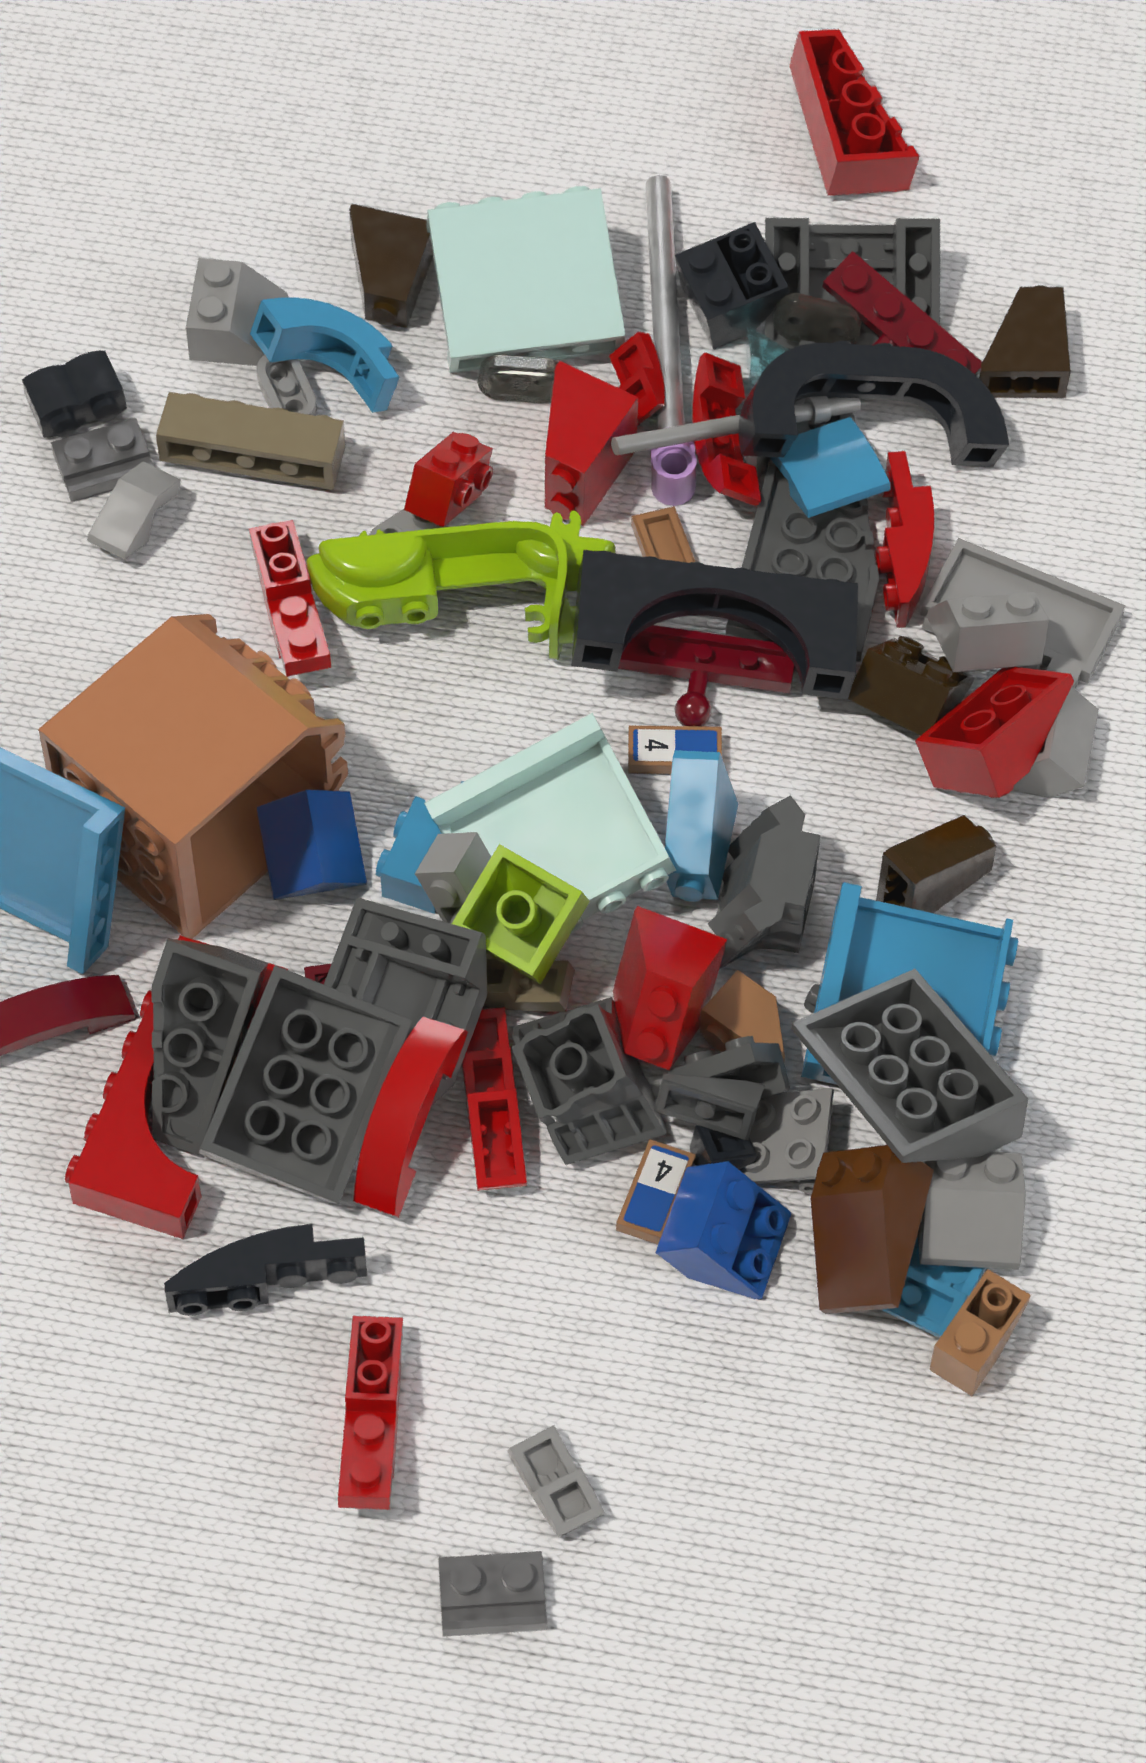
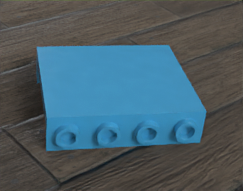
[0,747,125,974]
[801,882,1018,1085]

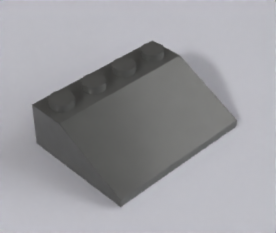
[199,965,413,1205]
[791,969,1028,1163]

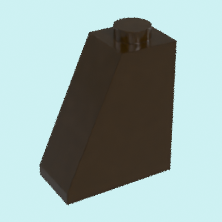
[349,204,433,329]
[979,285,1071,398]
[876,815,996,913]

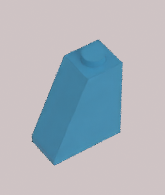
[665,750,739,902]

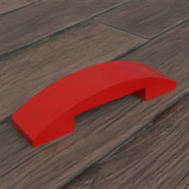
[692,352,761,506]
[353,1017,468,1218]

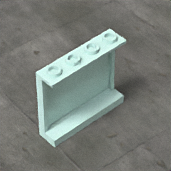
[426,186,626,373]
[424,713,676,933]

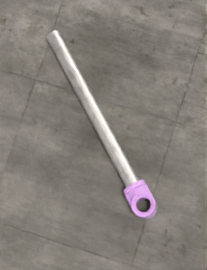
[645,175,697,506]

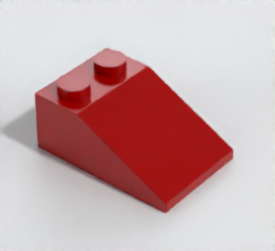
[915,667,1074,798]

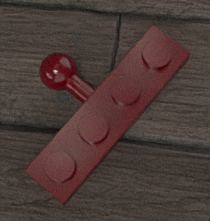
[822,251,982,376]
[618,625,795,726]

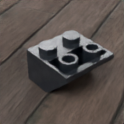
[675,222,789,350]

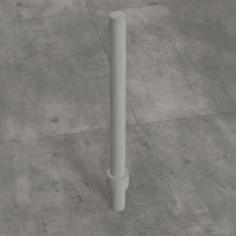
[611,396,861,455]

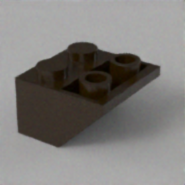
[848,636,975,736]

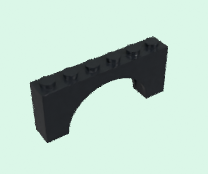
[571,550,858,700]

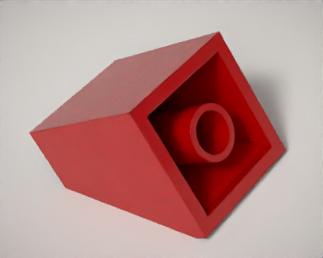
[545,361,638,526]
[613,906,728,1071]

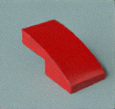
[609,331,665,427]

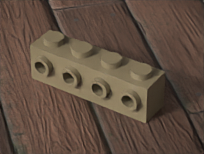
[156,392,345,490]

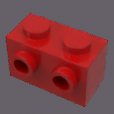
[404,431,493,527]

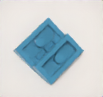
[770,417,891,518]
[880,1236,986,1338]

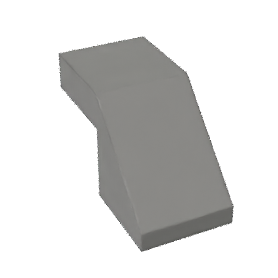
[87,461,181,559]

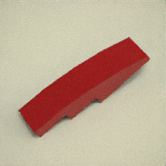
[462,1007,527,1191]

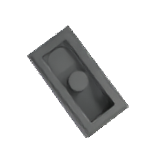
[654,1074,765,1140]

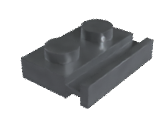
[51,418,155,502]
[438,1551,547,1637]

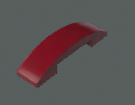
[0,975,135,1056]

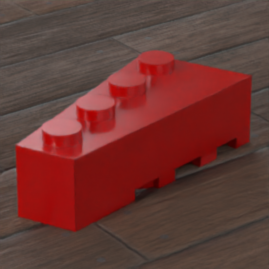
[789,29,920,196]

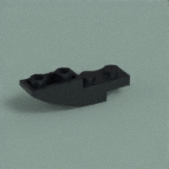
[164,1224,367,1316]

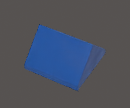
[256,790,367,901]

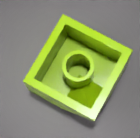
[451,844,590,984]

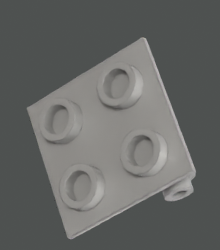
[740,1088,834,1193]

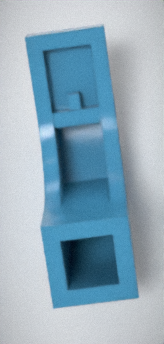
[250,297,400,413]

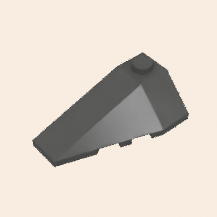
[152,938,268,1155]

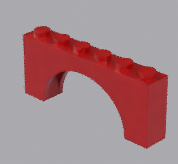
[65,935,288,1239]

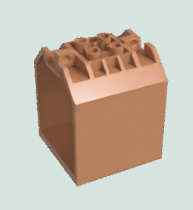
[38,614,348,939]

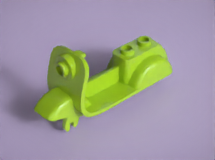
[307,511,616,660]

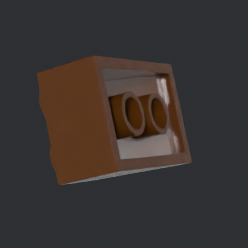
[811,1145,934,1314]

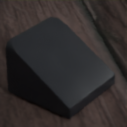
[690,1125,757,1170]

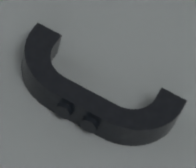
[738,341,1009,467]

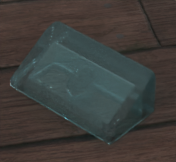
[746,327,789,387]

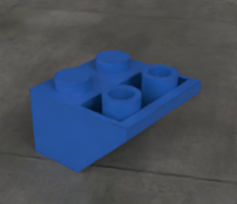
[655,1161,792,1299]

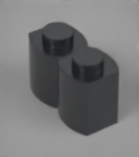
[22,350,127,438]

